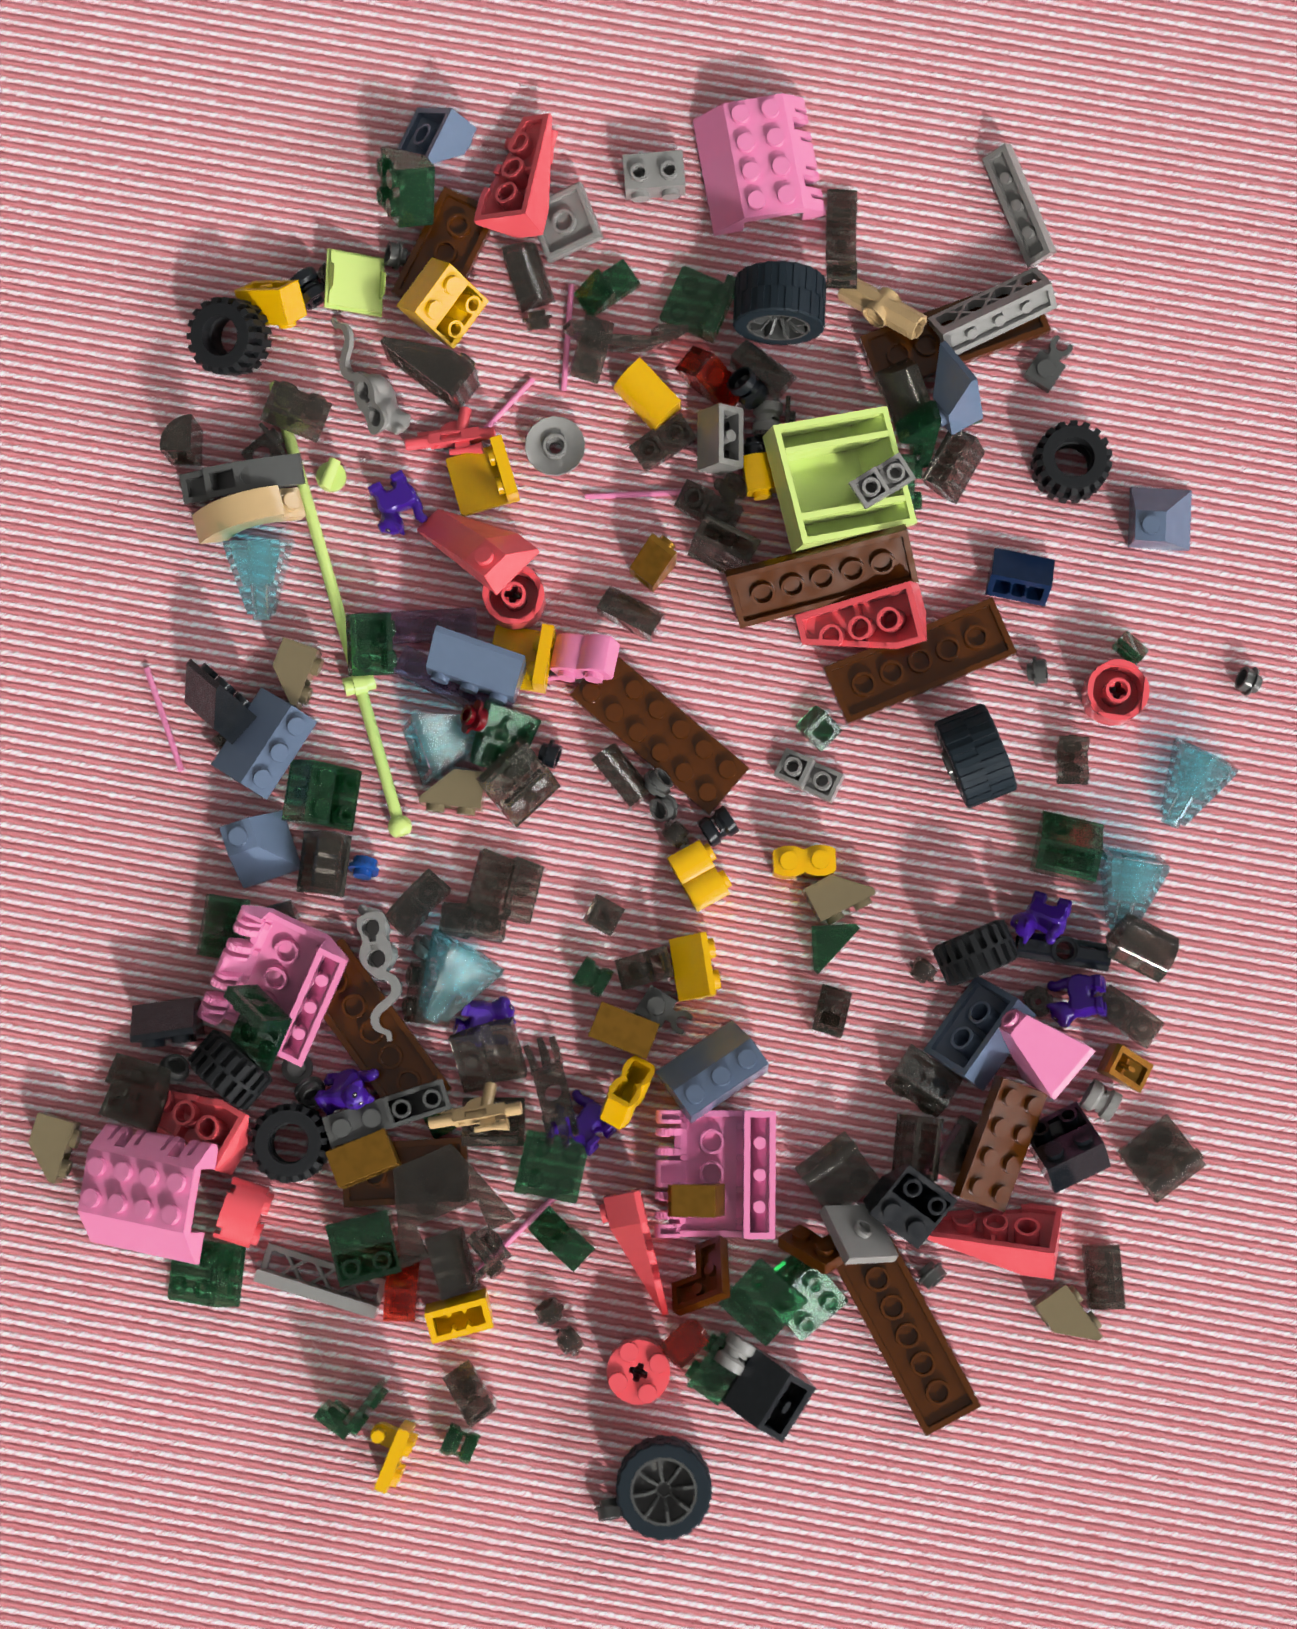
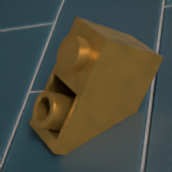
[629,533,677,592]

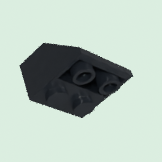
[184,659,257,744]
[130,997,205,1049]
[1029,1102,1111,1193]
[862,1163,958,1249]
[721,1347,816,1443]

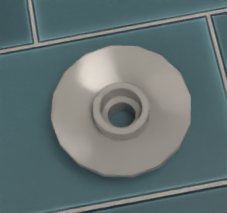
[525,416,585,476]

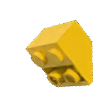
[396,257,488,349]
[669,932,721,1002]

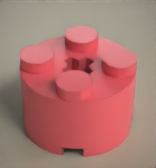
[482,566,546,630]
[1081,659,1150,726]
[213,1176,274,1248]
[607,1336,670,1405]

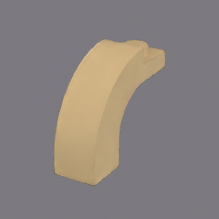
[192,485,306,544]

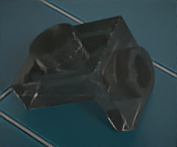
[1054,735,1090,785]
[466,1227,512,1280]

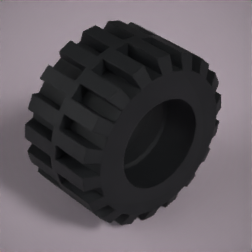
[187,297,272,376]
[1031,420,1112,504]
[932,920,1020,986]
[188,1030,273,1110]
[249,1103,332,1183]

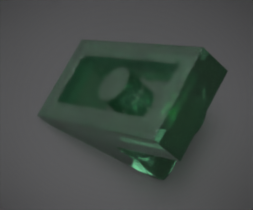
[574,259,640,319]
[895,400,941,468]
[528,1206,595,1272]

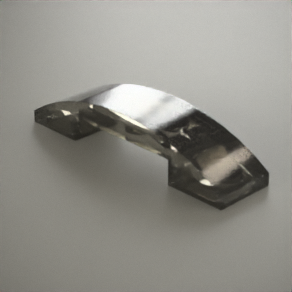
[825,189,857,289]
[563,320,688,353]

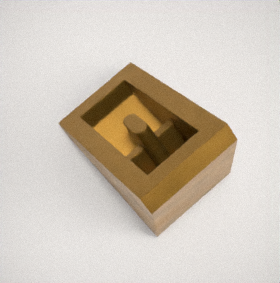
[1096,1043,1154,1093]
[668,1183,725,1218]

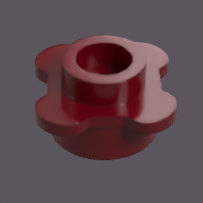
[460,700,488,734]

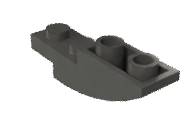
[179,453,306,505]
[322,1078,452,1148]

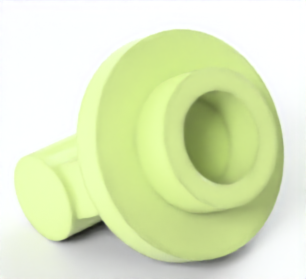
[316,457,347,492]

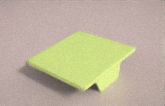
[324,248,386,317]

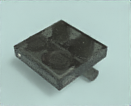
[1116,1114,1206,1203]
[794,1131,880,1207]

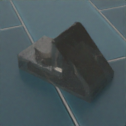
[615,946,674,991]
[443,1360,497,1428]

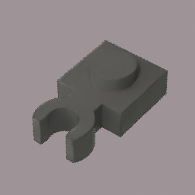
[1023,335,1073,393]
[635,985,693,1034]

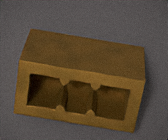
[588,1002,660,1059]
[325,1128,402,1189]

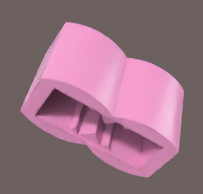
[549,633,620,684]

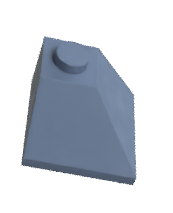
[392,107,477,164]
[932,341,983,435]
[1128,487,1192,551]
[219,810,303,889]

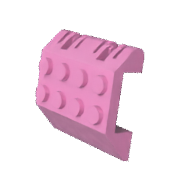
[693,93,826,236]
[197,905,349,1067]
[655,1110,776,1239]
[78,1123,218,1264]

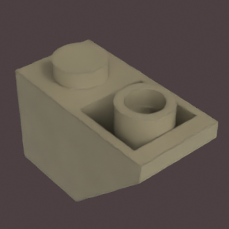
[272,637,324,711]
[419,769,487,816]
[802,874,876,925]
[28,1112,82,1184]
[1031,1282,1103,1341]

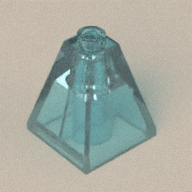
[223,539,294,620]
[402,713,488,786]
[1160,737,1238,829]
[1098,845,1170,936]
[418,928,505,1024]

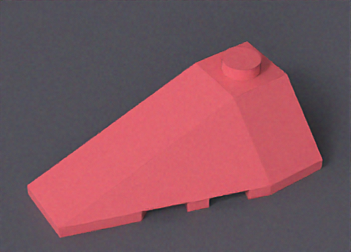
[122,1084,249,1175]
[599,1188,669,1315]
[928,1203,1063,1280]

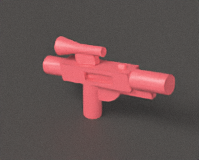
[405,406,496,455]

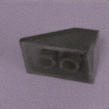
[380,337,480,413]

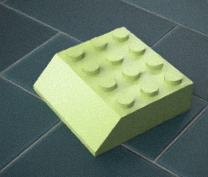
[763,406,917,553]

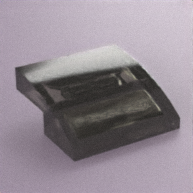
[476,738,561,828]
[465,848,544,925]
[449,1017,528,1093]
[98,1053,171,1132]

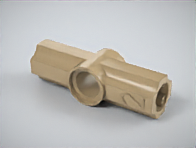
[838,275,927,340]

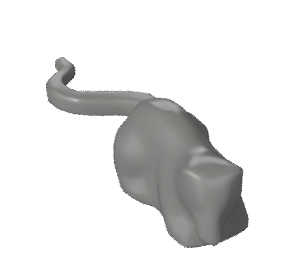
[331,317,411,435]
[356,904,402,1042]

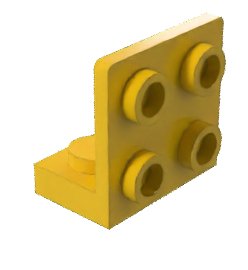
[446,435,520,517]
[492,623,556,694]

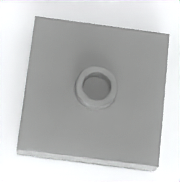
[538,181,604,264]
[819,1204,899,1265]

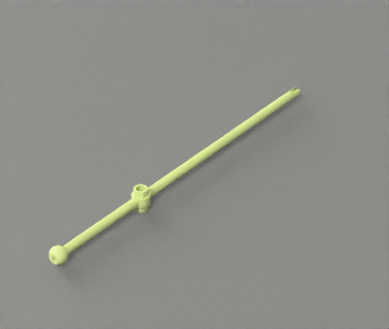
[269,381,412,838]

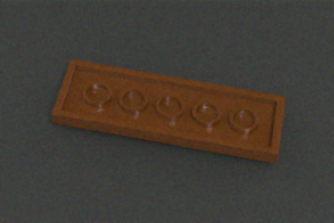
[859,281,1051,395]
[725,524,919,628]
[823,597,1017,725]
[570,657,749,815]
[324,938,453,1126]
[836,1235,981,1436]

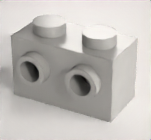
[622,150,685,203]
[697,403,744,476]

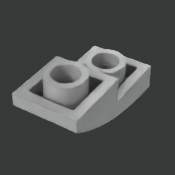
[849,452,916,510]
[773,748,845,804]

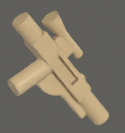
[428,1082,523,1133]

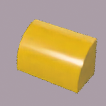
[613,357,681,432]
[424,1288,494,1344]

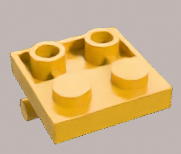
[370,1419,418,1494]

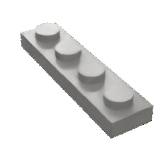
[982,143,1057,267]

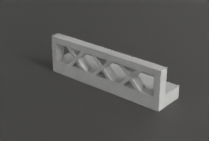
[928,267,1057,355]
[253,1242,388,1319]

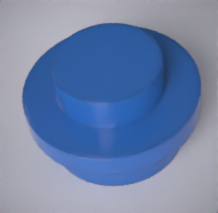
[348,855,379,880]

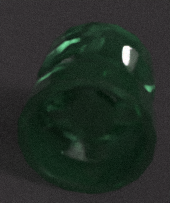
[572,956,614,998]
[439,1423,481,1465]

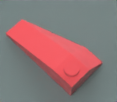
[474,113,552,238]
[417,509,539,595]
[795,581,927,649]

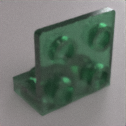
[660,266,735,344]
[224,985,292,1071]
[514,1129,587,1203]
[168,1240,246,1307]
[754,1255,848,1341]
[718,1258,807,1346]
[313,1377,389,1440]

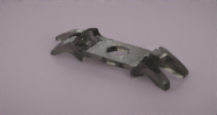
[523,1036,579,1148]

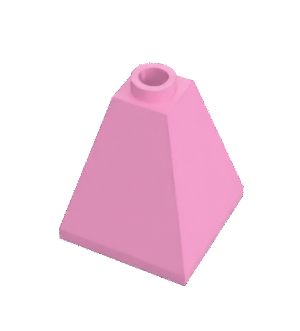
[999,1009,1095,1100]

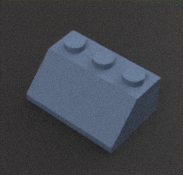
[426,625,527,705]
[211,687,317,800]
[923,976,1036,1091]
[655,1020,769,1124]

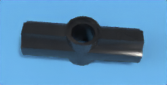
[1015,932,1112,972]

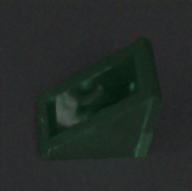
[810,924,860,975]

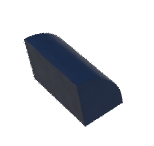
[985,548,1055,606]

